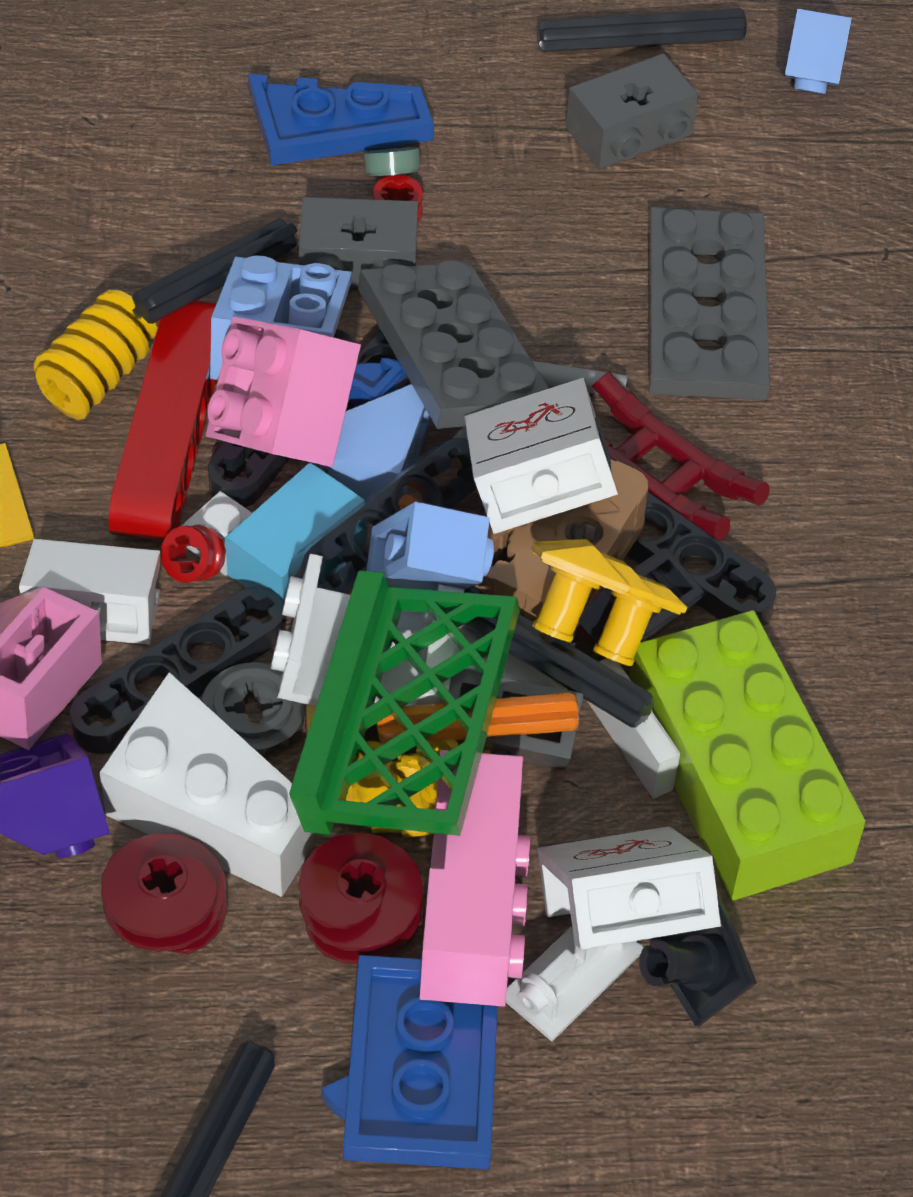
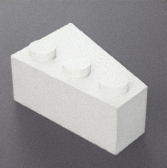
[99,672,314,897]

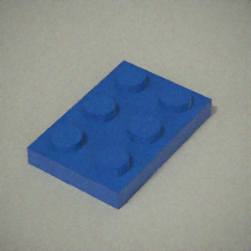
[343,955,498,1170]

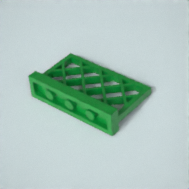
[289,571,520,836]

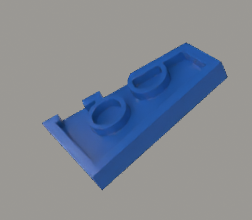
[248,74,434,166]

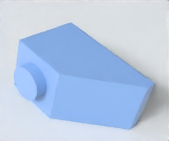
[785,9,852,94]
[320,384,431,501]
[366,502,494,591]

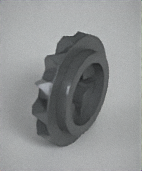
[201,662,306,757]

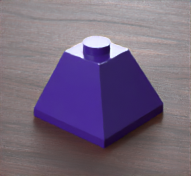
[0,733,110,858]

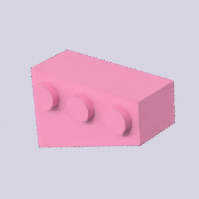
[420,750,530,1006]

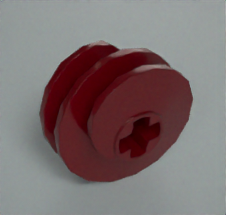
[298,832,423,964]
[101,833,228,955]

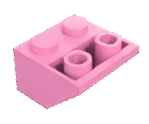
[206,316,361,467]
[0,586,102,750]

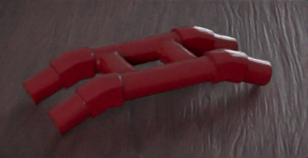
[592,371,770,541]

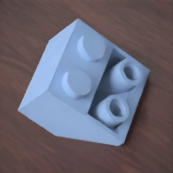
[210,256,352,380]

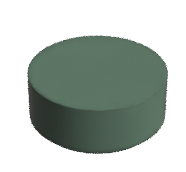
[363,147,421,176]

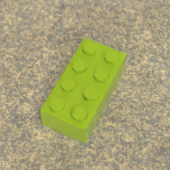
[629,610,866,902]

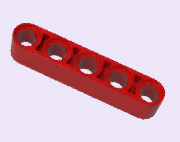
[108,300,217,541]

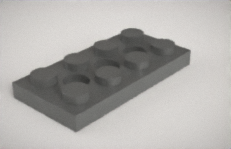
[649,207,770,400]
[358,260,549,429]

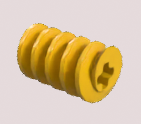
[33,290,158,420]

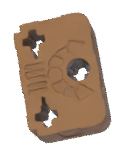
[473,460,648,642]

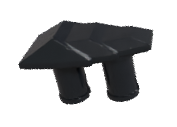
[639,894,757,1027]

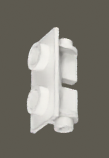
[506,926,644,1042]

